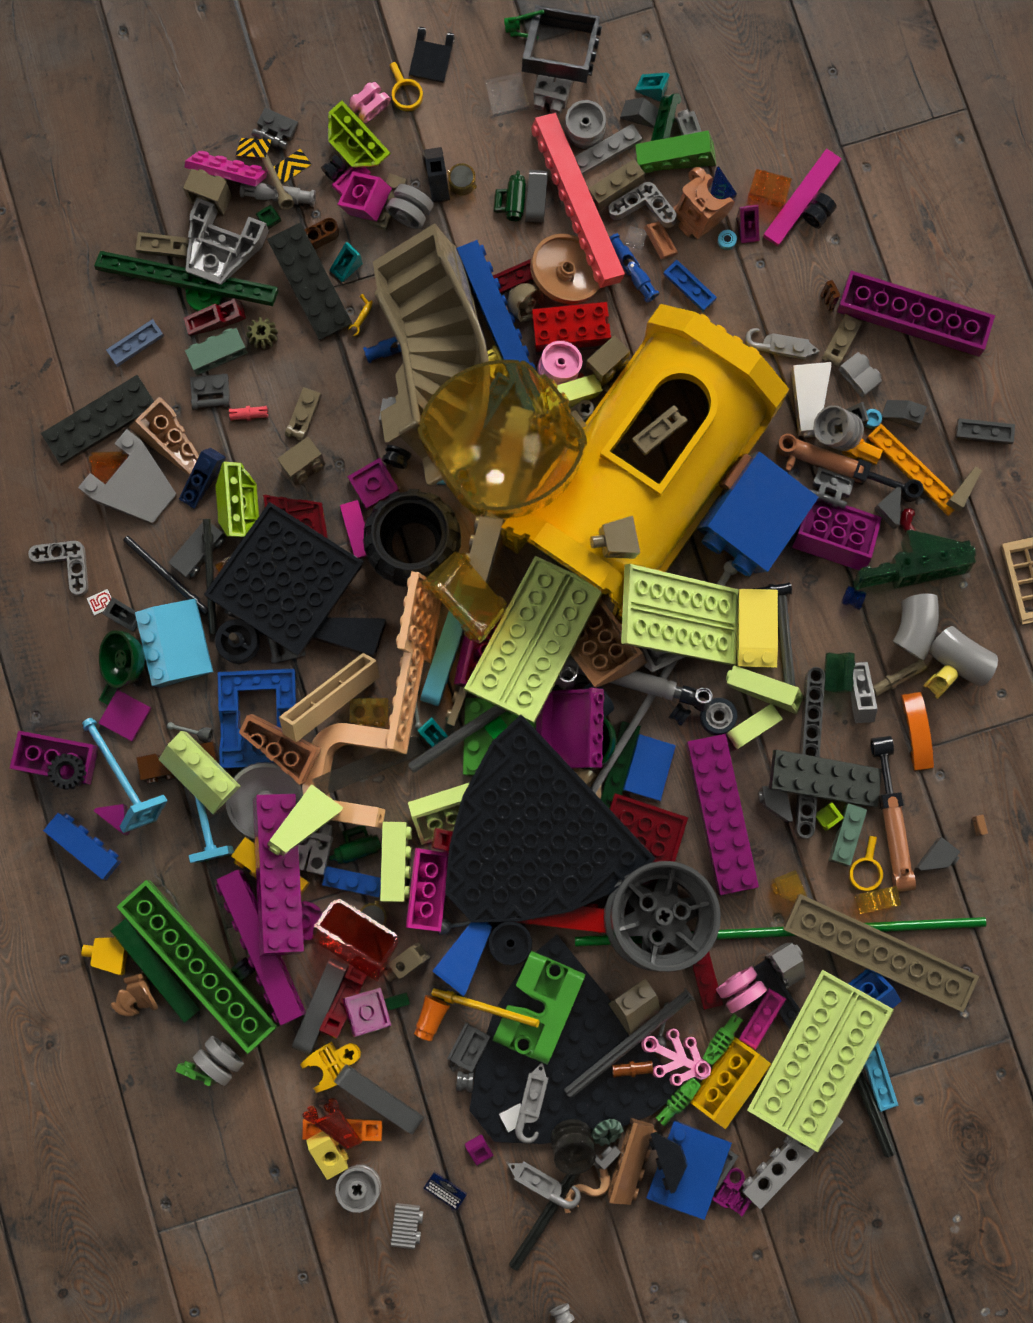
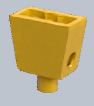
[81,937,128,975]

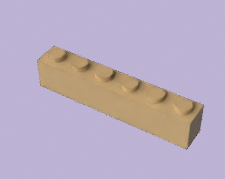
[279,653,380,742]

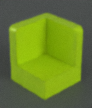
[816,802,844,831]

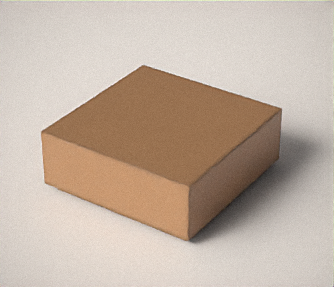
[972,815,988,836]

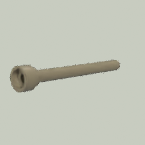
[261,154,294,210]

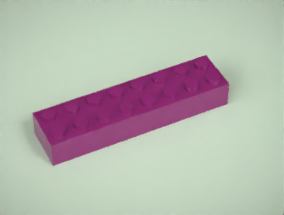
[836,270,995,357]
[686,734,759,896]
[253,794,304,956]
[216,870,306,1025]

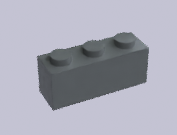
[168,522,226,580]

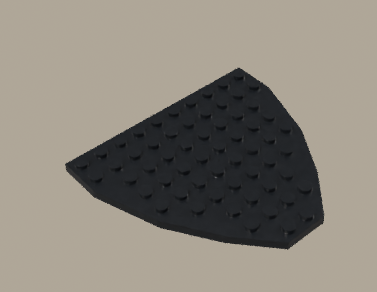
[445,714,656,922]
[469,934,680,1144]

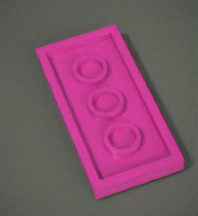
[184,151,267,187]

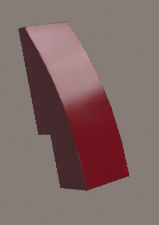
[183,298,246,336]

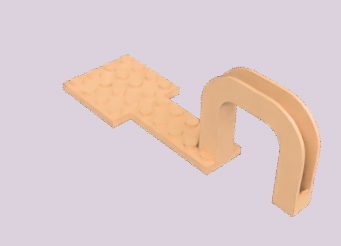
[302,571,444,829]

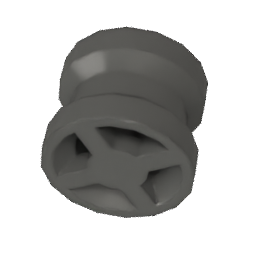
[456,1071,474,1093]

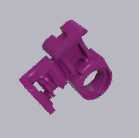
[712,1167,752,1216]

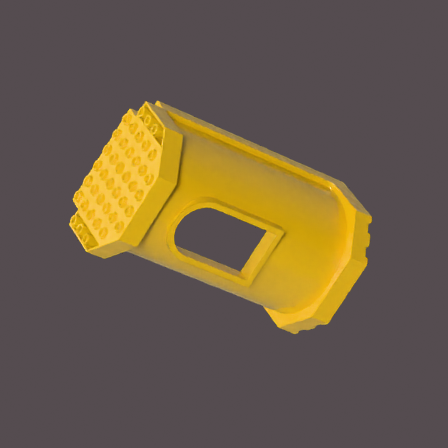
[501,304,789,625]

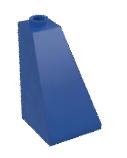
[432,922,493,996]

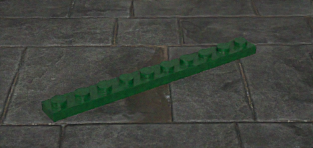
[94,251,278,306]

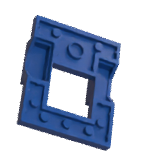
[218,669,297,769]

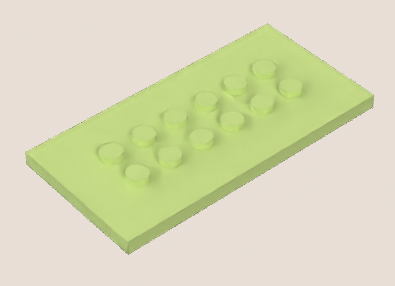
[464,556,602,723]
[621,564,739,665]
[747,970,894,1152]

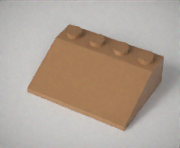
[570,598,647,688]
[607,1118,657,1205]

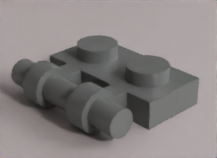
[251,108,299,149]
[810,467,855,509]

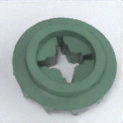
[592,1119,624,1146]

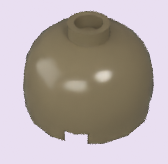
[507,283,544,322]

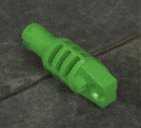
[703,1013,743,1066]
[655,1078,701,1126]

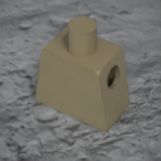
[590,516,640,559]
[384,942,431,982]

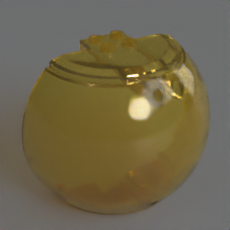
[417,360,587,519]

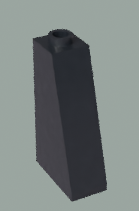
[312,617,387,658]

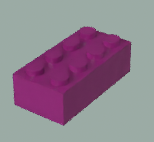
[9,730,99,785]

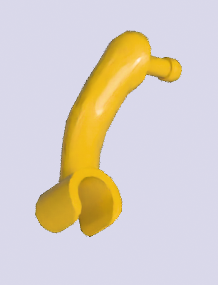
[348,294,373,336]

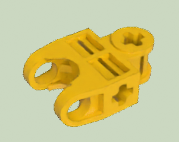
[300,1042,361,1093]

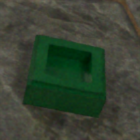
[256,204,281,229]

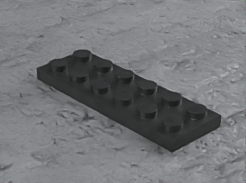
[267,222,352,341]
[41,375,154,466]
[769,750,882,807]

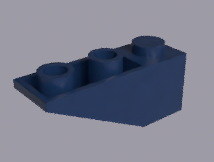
[179,448,226,509]

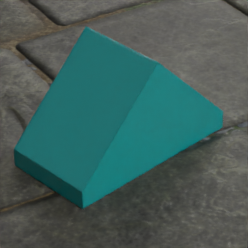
[635,72,670,102]
[329,242,363,282]
[417,717,448,747]

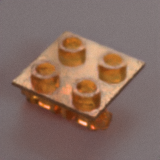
[748,169,792,208]
[89,451,128,484]

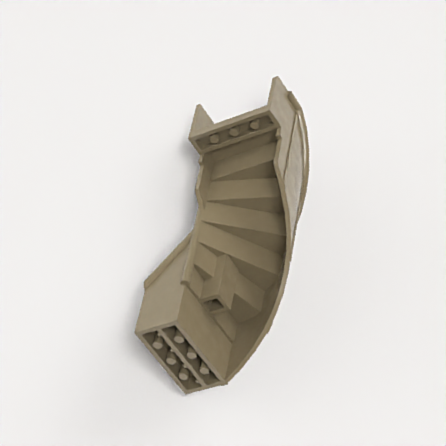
[373,223,490,486]

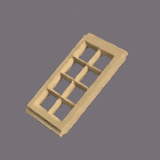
[1001,537,1033,625]

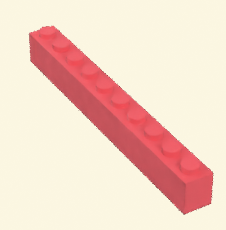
[531,113,625,288]

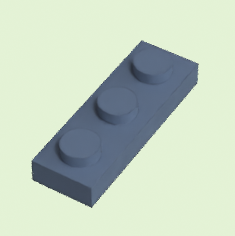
[106,319,164,367]

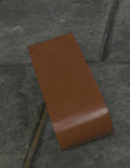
[304,218,339,250]

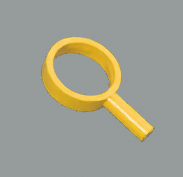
[389,62,423,111]
[849,836,883,891]

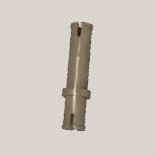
[873,659,927,697]

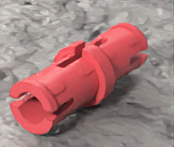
[229,406,268,421]

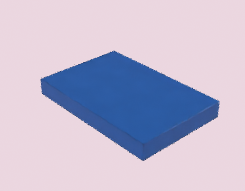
[623,734,676,801]

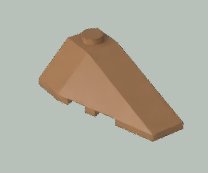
[129,397,199,476]

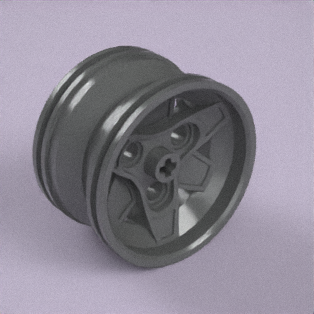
[604,861,721,972]

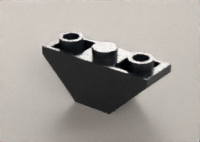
[424,147,450,203]
[649,1132,688,1194]

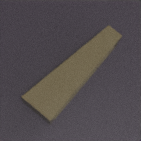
[946,466,982,512]

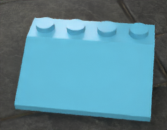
[135,599,213,688]

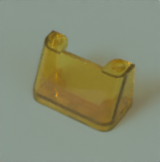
[422,552,507,643]

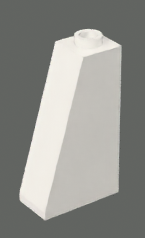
[791,362,831,438]

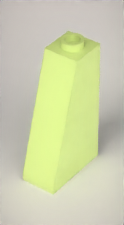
[532,374,603,420]
[726,665,804,714]
[267,784,343,856]

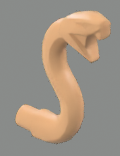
[564,1168,611,1213]

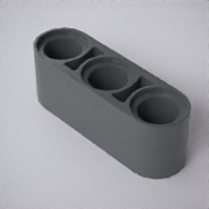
[525,170,548,223]

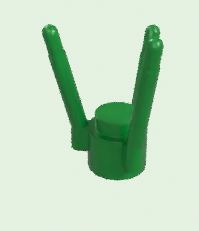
[504,10,544,39]

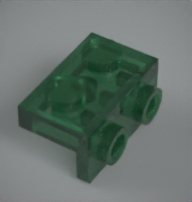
[824,652,855,693]

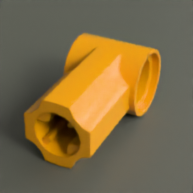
[842,439,883,466]

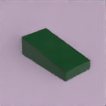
[99,684,119,705]
[384,992,410,1011]

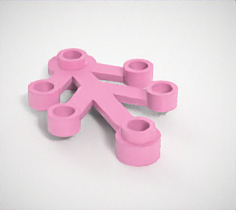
[641,1028,711,1086]

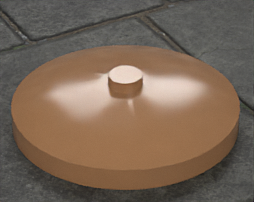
[530,234,600,304]

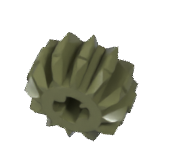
[246,317,278,350]

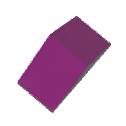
[737,205,760,243]
[94,804,130,836]

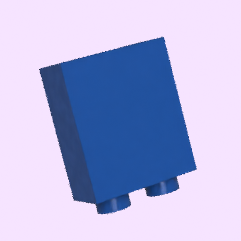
[696,451,819,577]

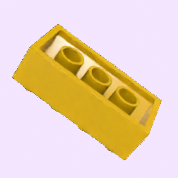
[690,1037,771,1129]

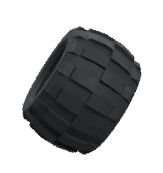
[363,489,461,587]

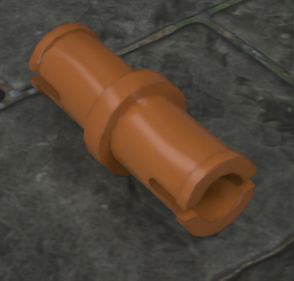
[612,1061,653,1078]

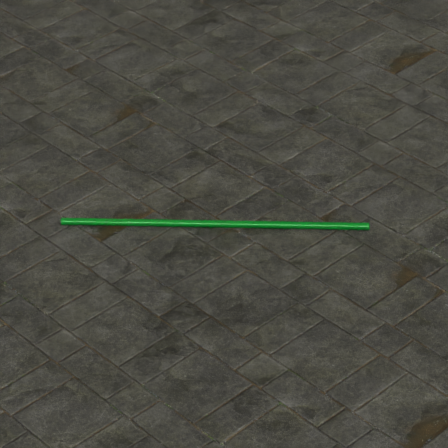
[575,917,986,947]

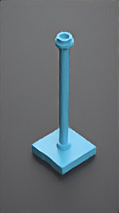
[82,718,167,833]
[189,797,234,863]

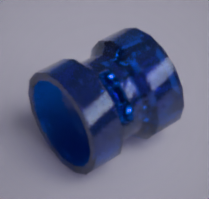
[841,586,867,610]

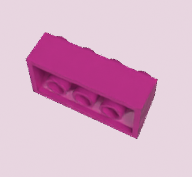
[406,848,449,932]

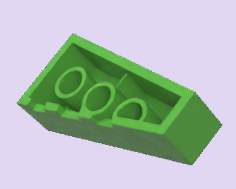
[635,130,716,173]

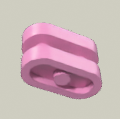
[349,82,391,123]

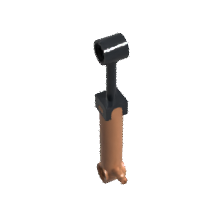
[776,434,924,502]
[870,736,916,892]

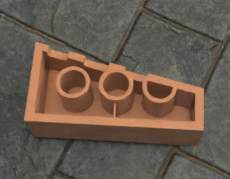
[239,714,321,785]

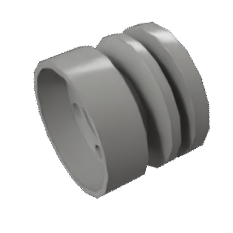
[813,406,864,451]

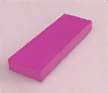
[340,500,367,559]
[739,988,786,1050]

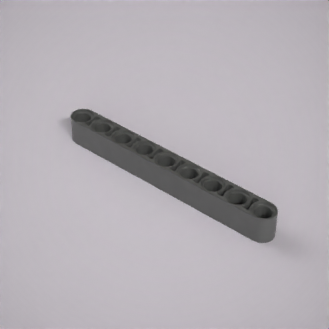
[795,667,825,839]

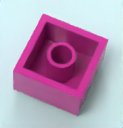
[337,172,392,222]

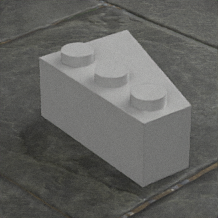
[765,943,806,988]

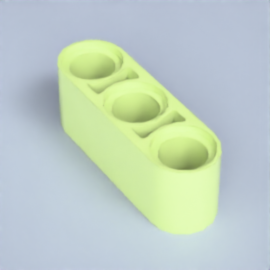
[726,703,783,749]

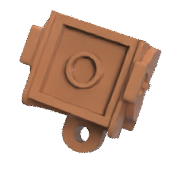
[673,167,735,239]

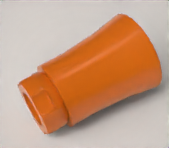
[414,995,450,1041]

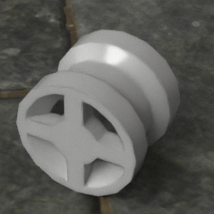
[550,1303,575,1323]

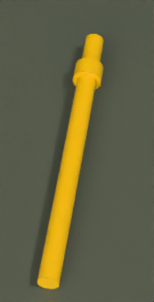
[432,988,540,1028]

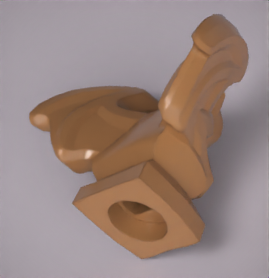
[111,972,158,1016]

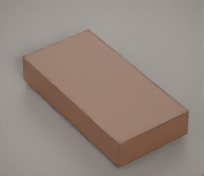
[644,221,678,259]
[719,454,752,490]

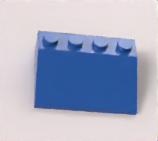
[647,1120,732,1220]

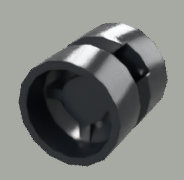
[802,192,837,229]

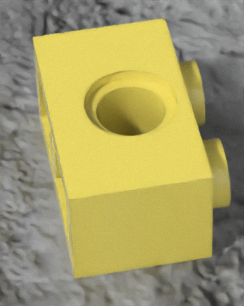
[306,1130,349,1180]

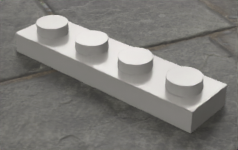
[575,124,642,176]

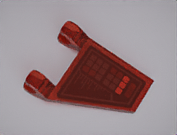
[303,1098,362,1150]

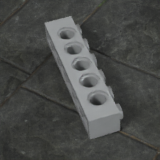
[741,1117,843,1210]

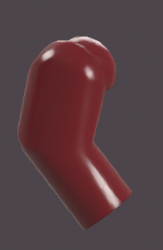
[900,508,917,537]

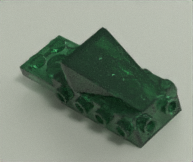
[853,530,976,590]

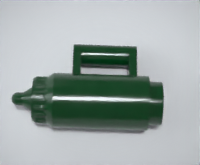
[494,170,526,221]
[329,825,382,864]

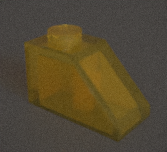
[771,870,807,903]

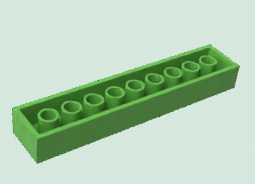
[117,880,280,1054]

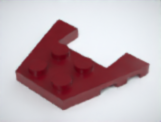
[263,495,328,538]

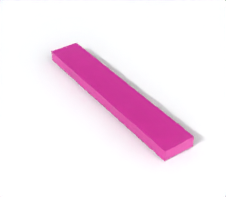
[763,148,842,246]

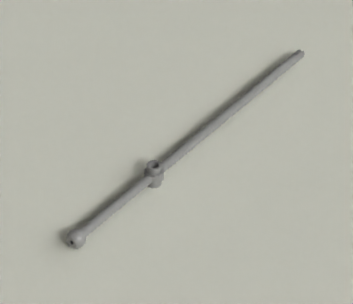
[590,560,738,793]

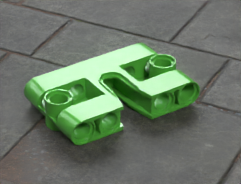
[492,951,585,1065]

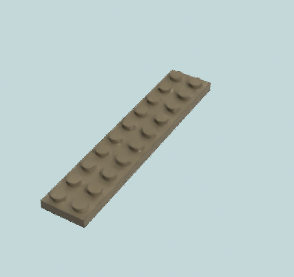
[783,894,979,1012]

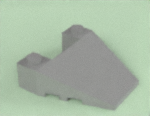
[186,198,269,285]
[78,429,177,523]

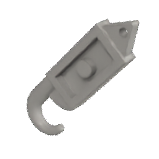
[745,328,820,360]
[515,1063,548,1143]
[508,1161,581,1209]

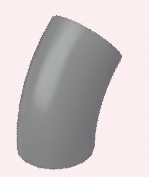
[893,594,939,661]
[929,626,998,686]

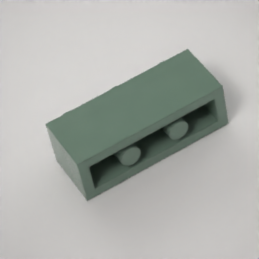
[185,328,248,375]
[828,803,867,867]

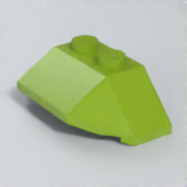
[328,101,391,168]
[216,462,259,537]

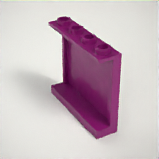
[536,688,604,768]

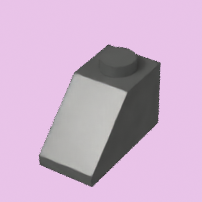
[882,400,927,430]
[758,785,793,823]
[915,837,961,871]

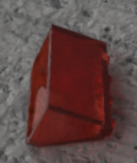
[312,899,398,982]

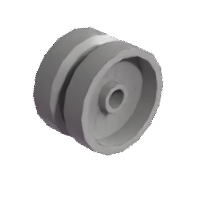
[565,100,606,149]
[386,184,434,229]
[193,1036,244,1086]
[335,1164,381,1213]

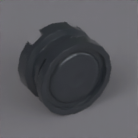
[382,445,411,469]

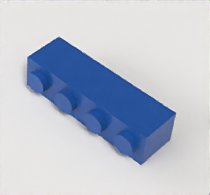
[43,812,121,880]

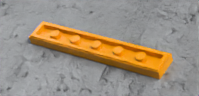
[867,424,955,516]

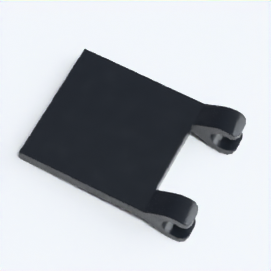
[409,27,455,83]

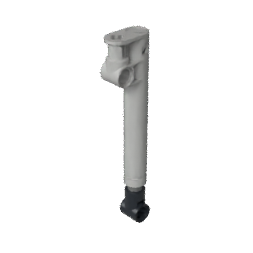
[555,655,713,712]

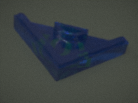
[710,166,737,199]

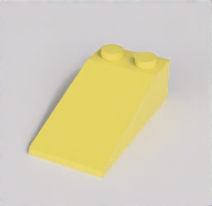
[736,589,778,667]

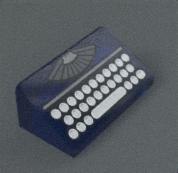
[424,1171,467,1210]

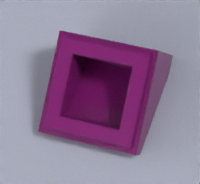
[465,1134,494,1166]

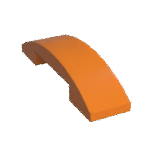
[901,692,934,771]
[302,1118,382,1141]

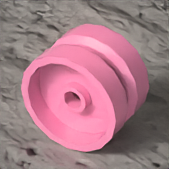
[537,341,583,388]
[716,966,767,1013]

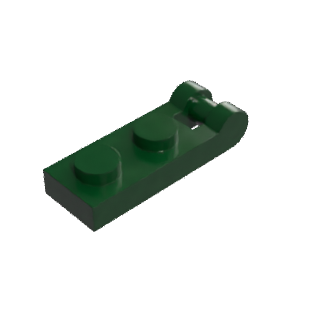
[651,93,681,141]

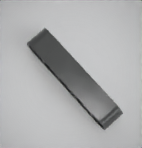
[292,958,349,1056]
[334,1064,424,1135]

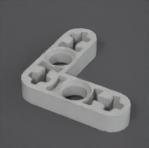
[609,182,677,228]
[28,541,88,596]

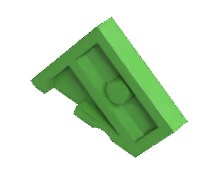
[175,1061,216,1086]

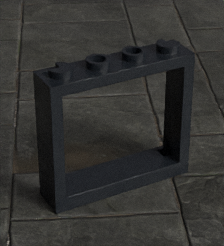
[521,5,602,83]

